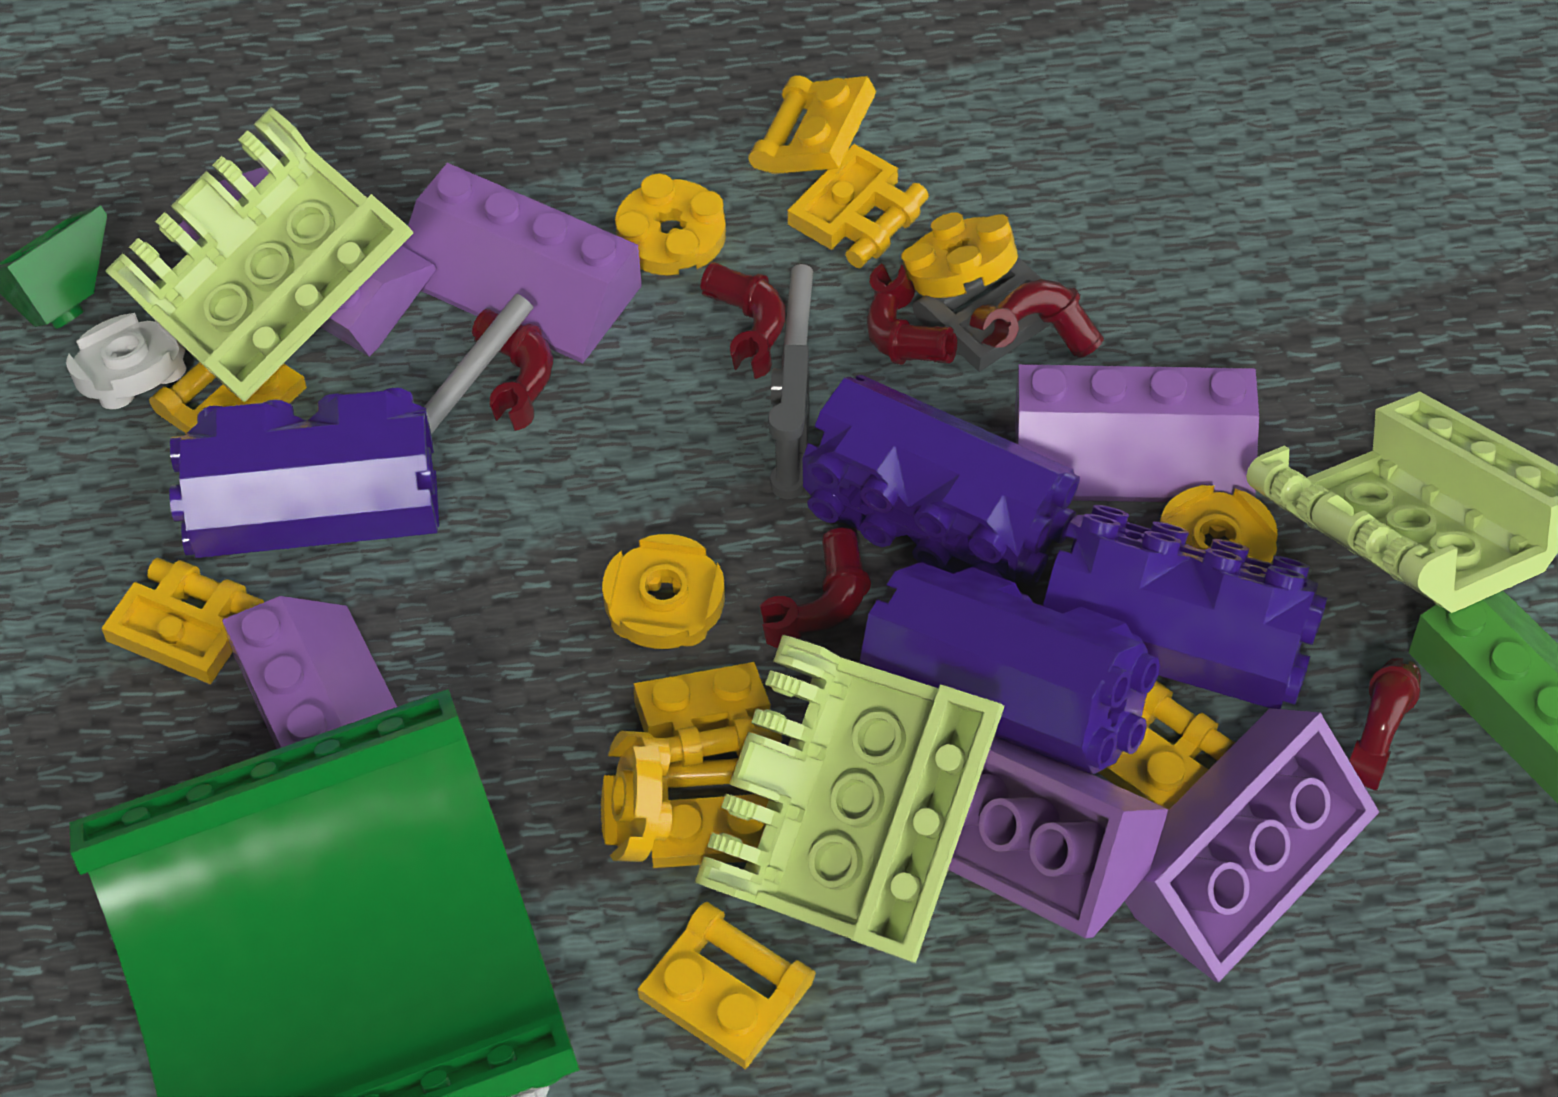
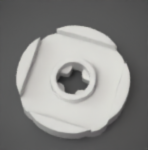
[66,313,186,410]

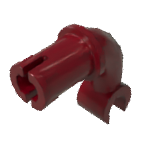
[700,262,785,379]
[867,263,958,365]
[969,279,1104,358]
[472,309,553,431]
[760,528,871,648]
[1349,657,1421,791]

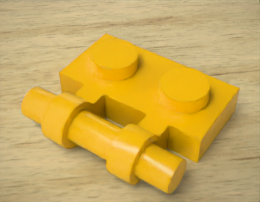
[787,144,929,268]
[101,557,264,685]
[633,662,782,767]
[1098,681,1235,811]

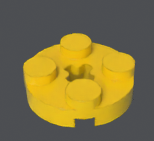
[615,173,726,276]
[901,212,1018,298]
[1160,485,1278,563]
[602,534,725,649]
[601,731,672,862]

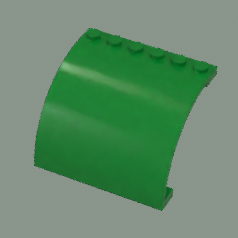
[70,689,580,1097]

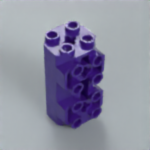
[802,375,1080,587]
[169,388,440,558]
[1043,505,1328,709]
[860,562,1160,775]

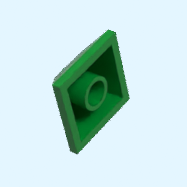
[0,205,107,329]

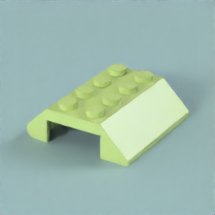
[105,107,413,402]
[1246,392,1558,613]
[695,635,1005,963]

